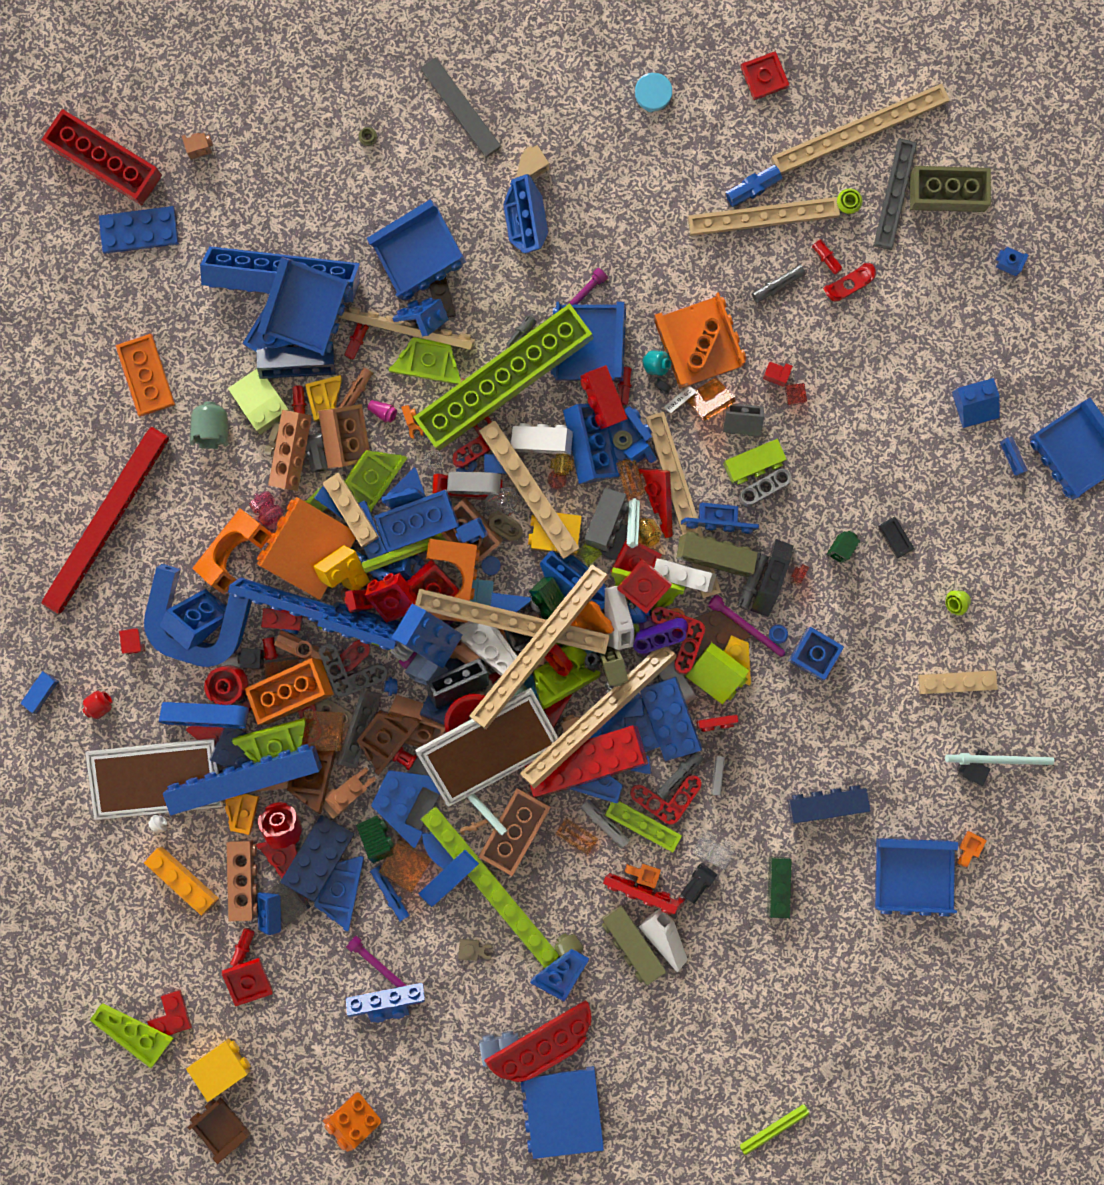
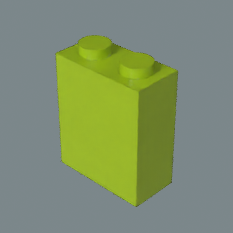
[685,643,749,705]

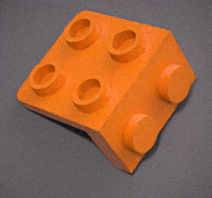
[571,601,614,634]
[323,1092,381,1152]

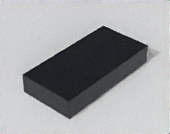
[878,516,914,559]

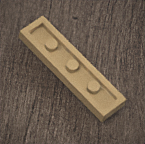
[323,473,379,548]
[918,670,998,694]

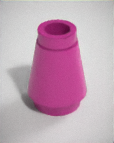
[368,400,397,423]

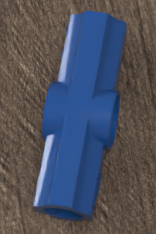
[725,165,782,207]

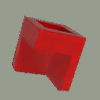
[763,362,793,387]
[119,628,146,655]

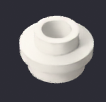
[149,815,167,834]

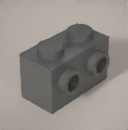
[723,403,764,436]

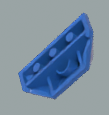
[503,174,548,254]
[540,551,606,610]

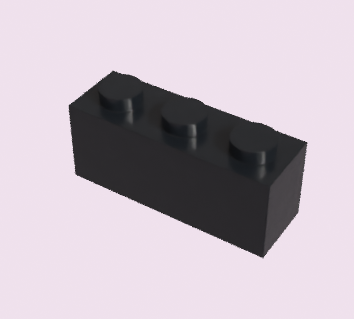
[426,658,489,709]

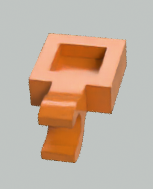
[401,405,425,439]
[957,831,987,867]
[624,863,661,888]

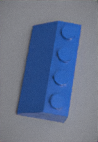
[563,403,622,484]

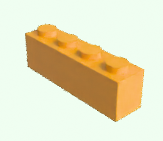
[144,847,219,916]

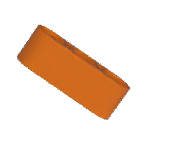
[687,317,721,373]

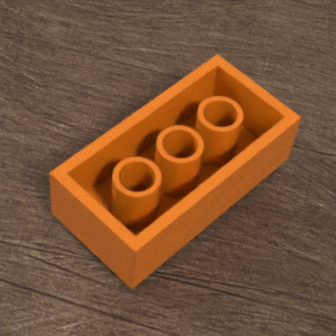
[245,658,334,725]

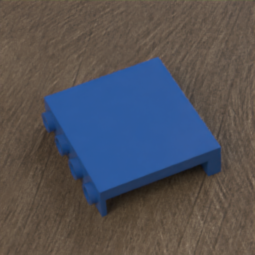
[367,199,466,301]
[257,257,352,356]
[550,302,627,381]
[1029,397,1104,500]
[875,838,958,917]
[521,1066,604,1159]

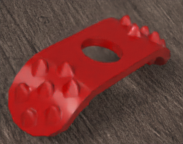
[823,263,876,302]

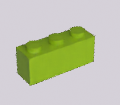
[723,438,787,485]

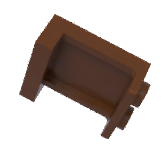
[187,1097,251,1165]

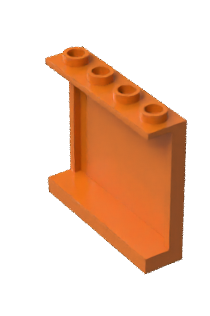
[257,497,356,600]

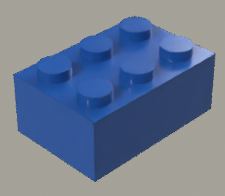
[392,604,463,668]

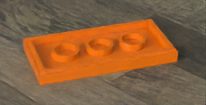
[115,334,176,417]

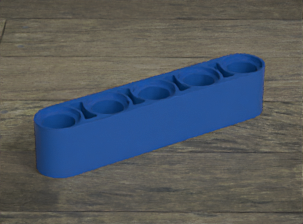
[158,702,249,729]

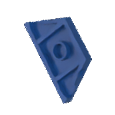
[314,856,364,931]

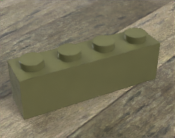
[676,532,758,577]
[601,905,666,985]

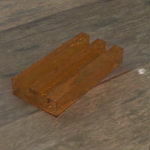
[616,459,645,499]
[555,818,598,855]

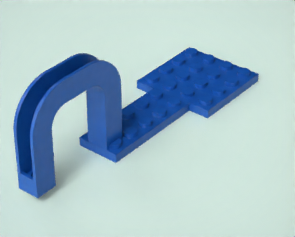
[144,564,401,667]

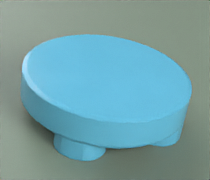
[635,73,672,112]

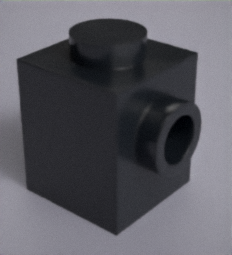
[237,648,264,669]

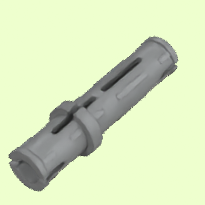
[580,799,630,849]

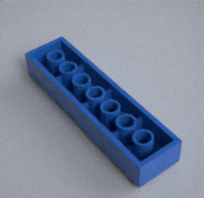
[200,246,360,303]

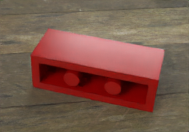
[580,365,628,429]

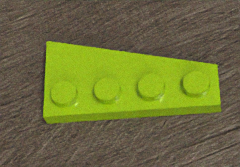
[90,1003,174,1068]

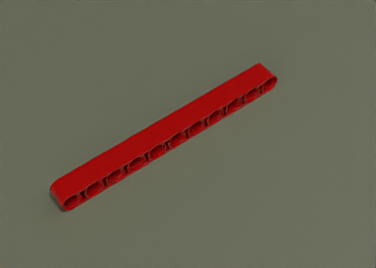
[42,427,169,614]

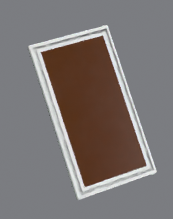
[415,688,558,807]
[85,738,223,820]

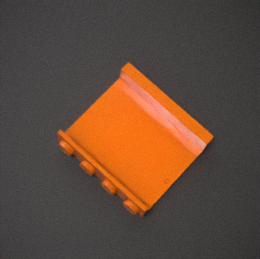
[654,292,746,389]

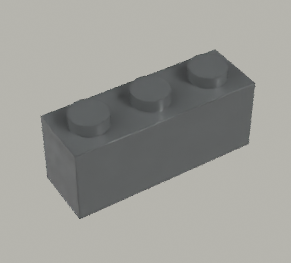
[585,488,629,552]

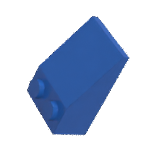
[160,589,227,650]

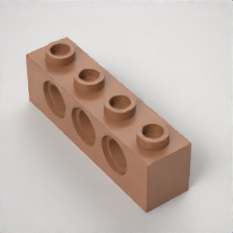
[268,410,312,491]
[226,840,258,922]

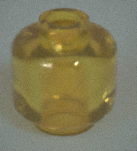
[638,518,662,547]

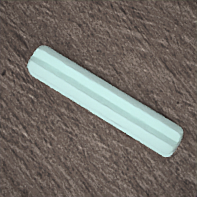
[627,498,640,548]

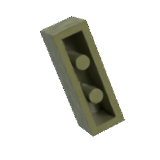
[598,647,629,687]

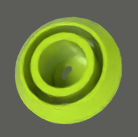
[837,188,863,214]
[945,591,971,616]

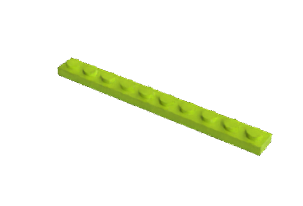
[420,806,559,968]

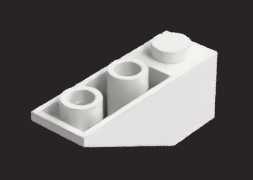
[604,586,634,650]
[639,908,688,972]

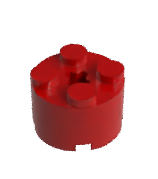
[204,665,249,705]
[258,802,302,849]

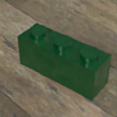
[767,856,792,919]

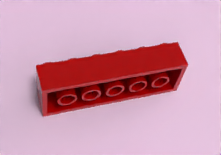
[41,109,162,206]
[525,725,648,798]

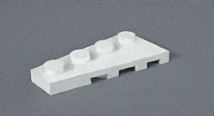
[455,621,517,676]

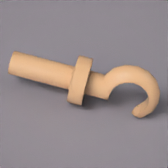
[459,819,488,835]

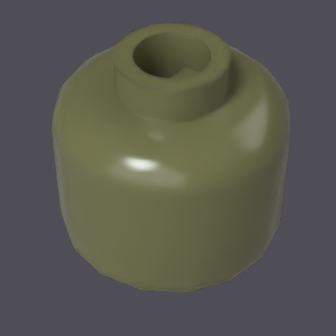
[555,933,584,957]

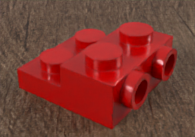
[365,573,416,623]

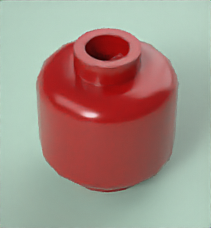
[82,691,113,719]

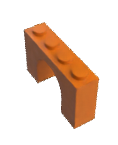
[192,508,272,595]
[426,539,480,623]

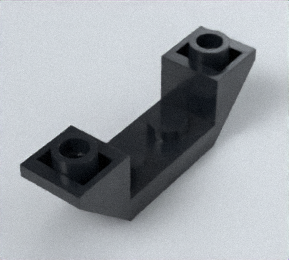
[750,539,794,617]

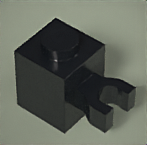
[957,749,991,786]

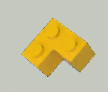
[313,545,370,590]

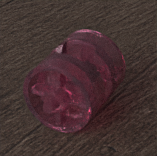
[249,491,285,527]

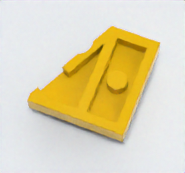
[305,375,342,422]
[724,635,751,686]

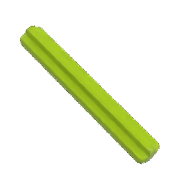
[362,537,433,573]
[740,1105,810,1155]

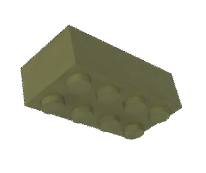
[910,166,991,212]

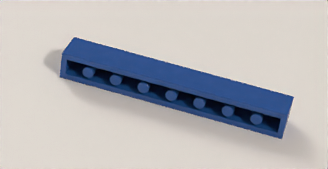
[163,744,322,816]

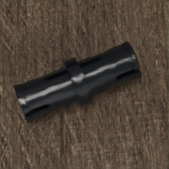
[585,653,601,669]

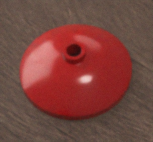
[444,694,485,733]

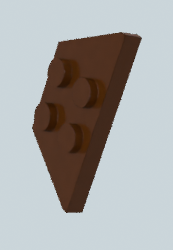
[681,610,751,664]
[357,710,421,776]
[287,741,339,814]

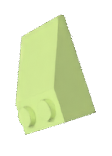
[228,369,290,435]

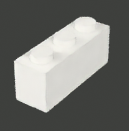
[511,423,573,455]
[654,559,716,593]

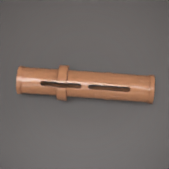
[339,367,374,407]

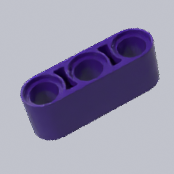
[633,618,688,654]

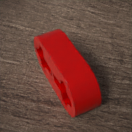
[544,644,573,676]

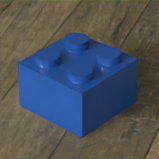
[788,627,844,681]

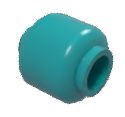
[642,350,671,376]

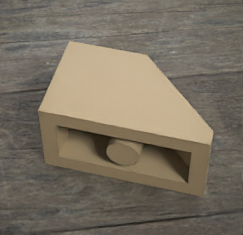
[516,145,549,180]

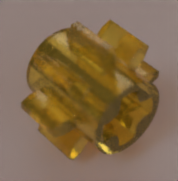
[550,453,574,475]

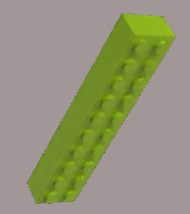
[414,303,593,451]

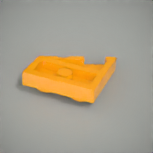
[225,793,260,835]

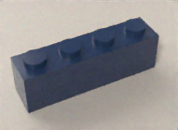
[257,346,336,379]
[787,785,871,824]

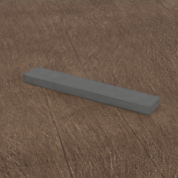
[421,57,501,158]
[873,138,917,250]

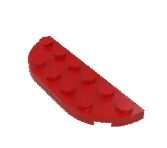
[484,1000,592,1082]

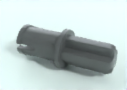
[506,315,537,347]

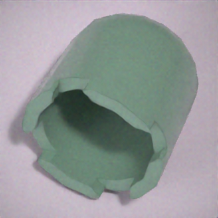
[190,401,229,449]

